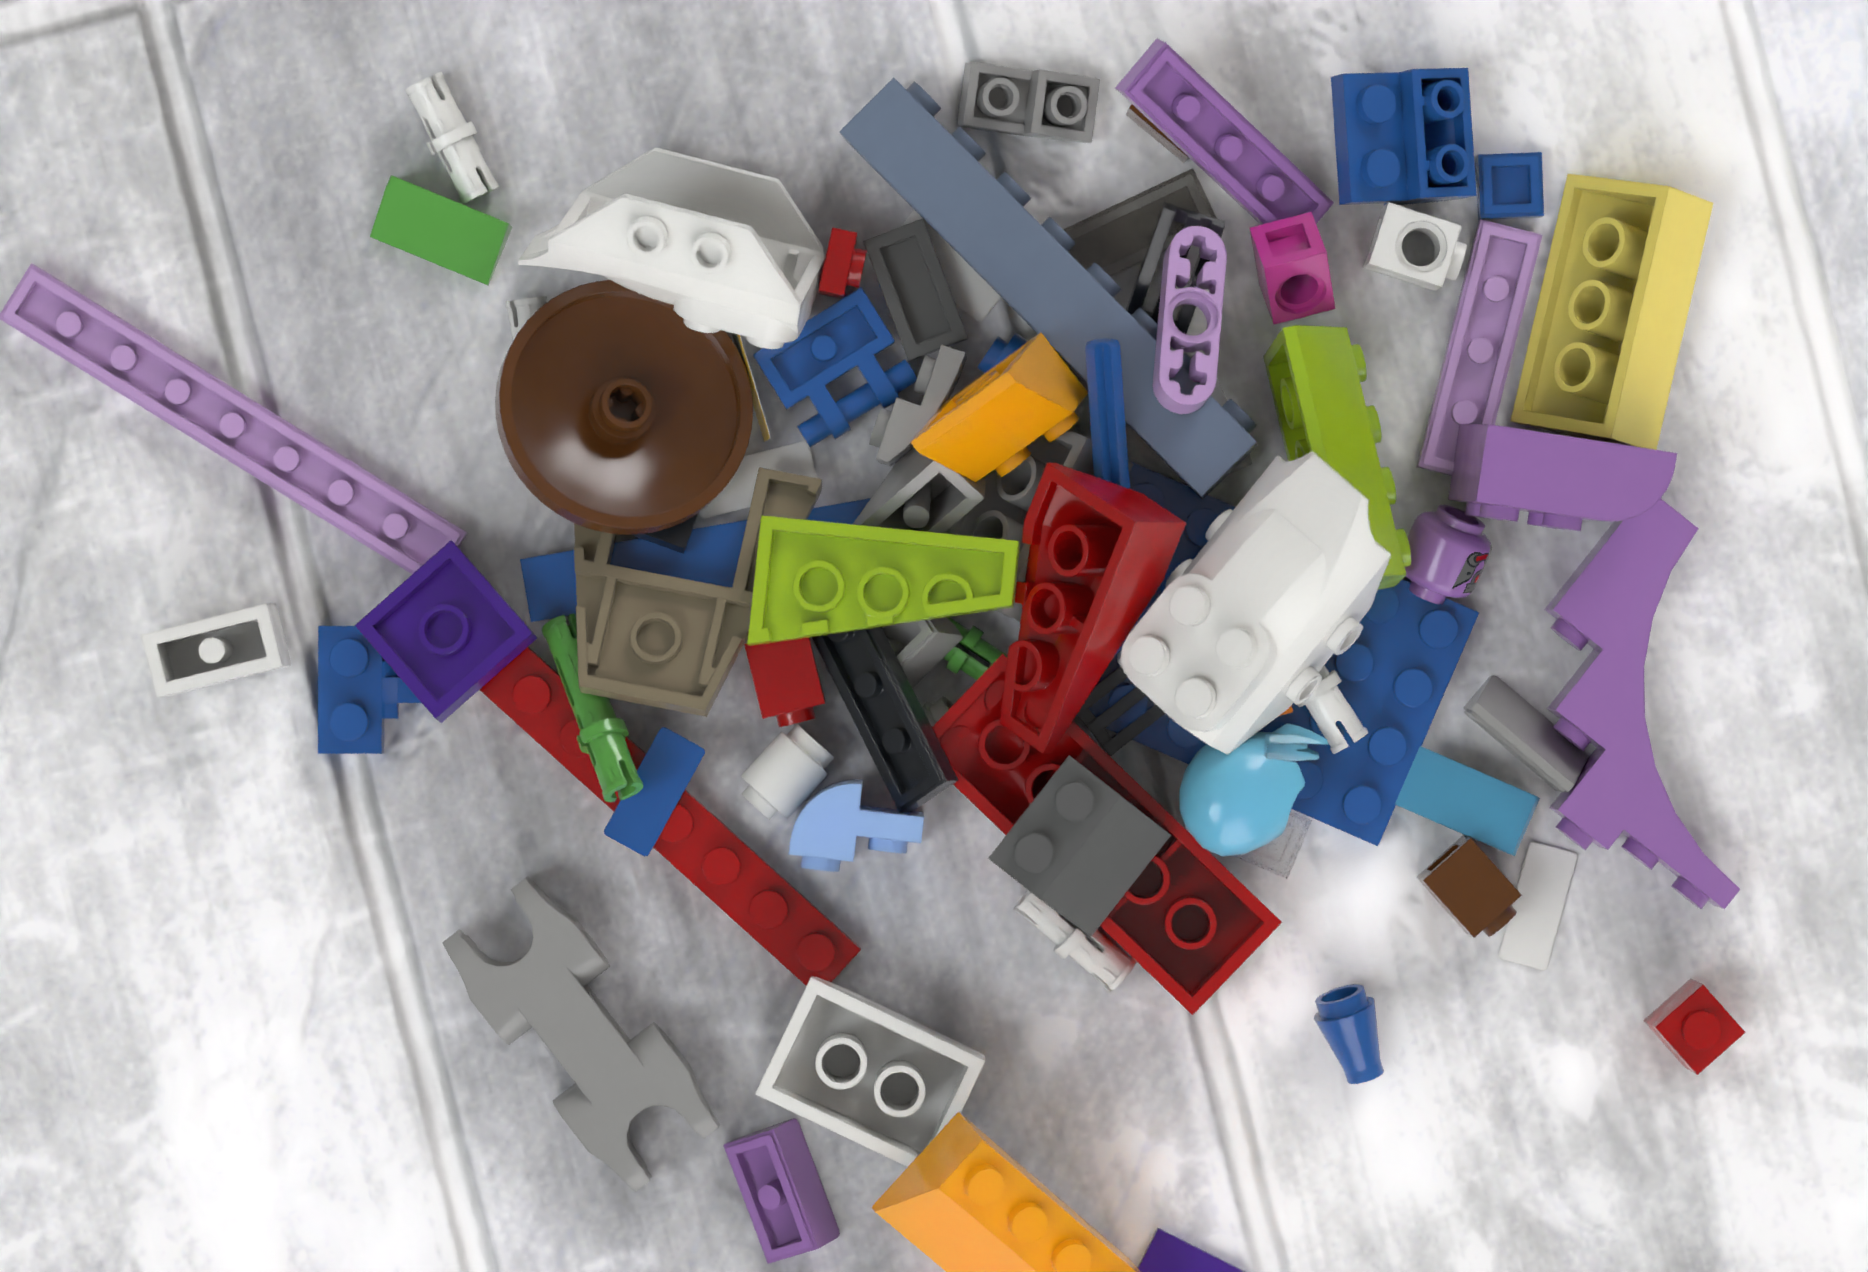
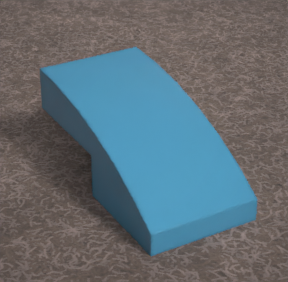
[1395,746,1540,856]

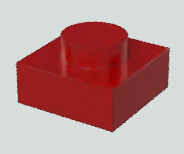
[818,227,867,299]

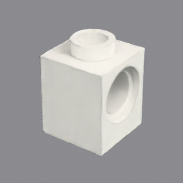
[1363,202,1467,291]

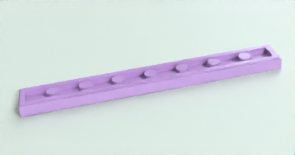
[0,264,468,574]

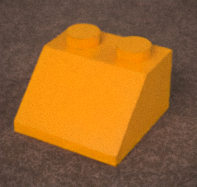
[910,332,1088,482]

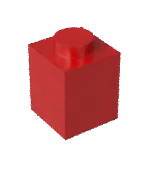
[744,637,826,727]
[1643,979,1746,1075]

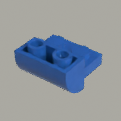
[1331,68,1477,206]

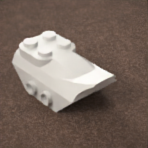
[518,147,827,349]
[1117,451,1391,755]

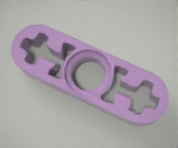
[1153,226,1227,414]

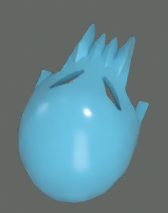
[1179,723,1328,856]

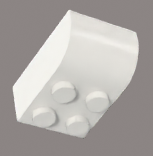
[755,976,986,1167]

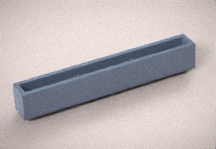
[839,78,1257,500]

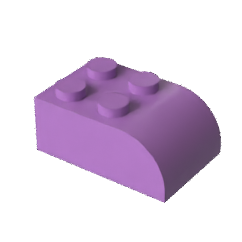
[1448,424,1677,531]

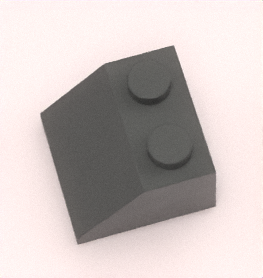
[988,755,1171,937]

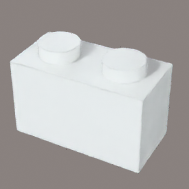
[141,603,292,698]

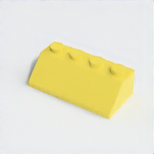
[1511,174,1713,450]

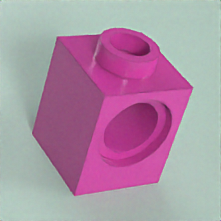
[1250,212,1335,325]

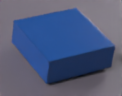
[1475,152,1544,220]

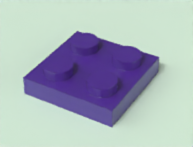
[355,540,538,723]

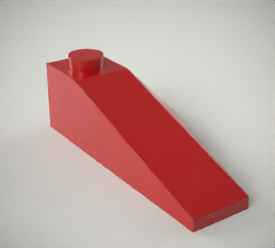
[1000,463,1186,754]

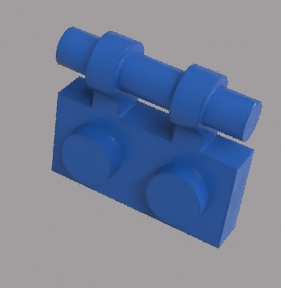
[753,287,917,448]

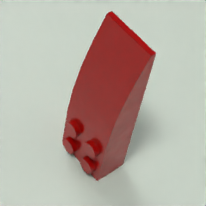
[932,654,1282,1015]

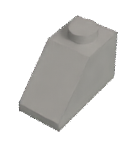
[853,447,986,533]

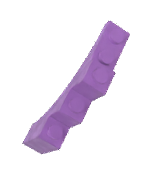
[1544,498,1740,909]

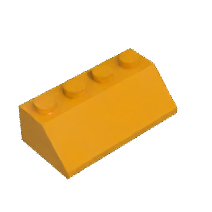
[872,1111,1141,1272]

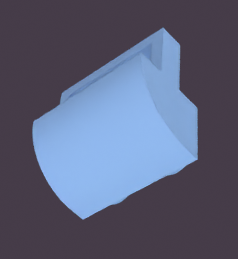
[789,779,924,872]

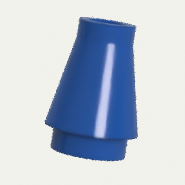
[1314,984,1384,1084]

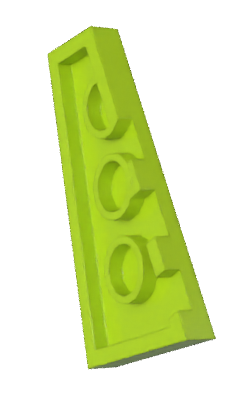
[747,515,1020,646]

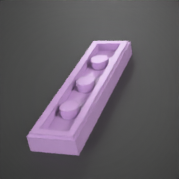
[1416,219,1542,476]

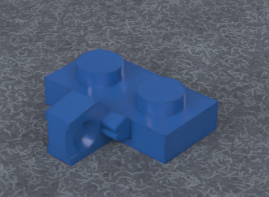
[318,626,421,754]

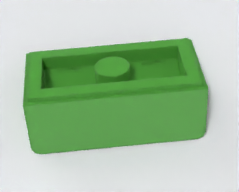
[370,175,512,286]

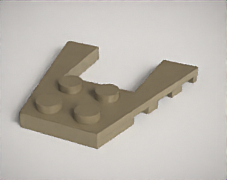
[574,467,822,717]

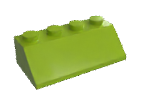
[1263,325,1411,590]

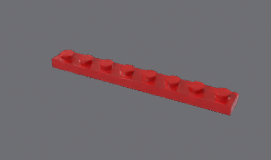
[480,646,861,986]

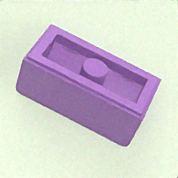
[723,1118,840,1264]

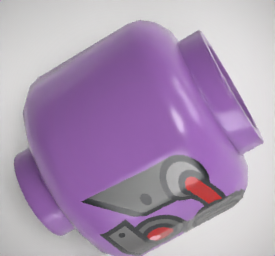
[1405,505,1492,604]

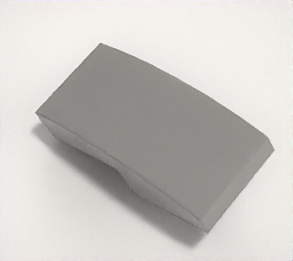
[957,61,1100,143]
[869,345,967,467]

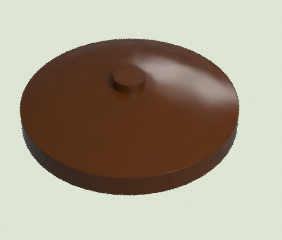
[495,280,753,535]

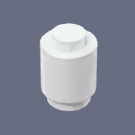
[741,724,834,820]

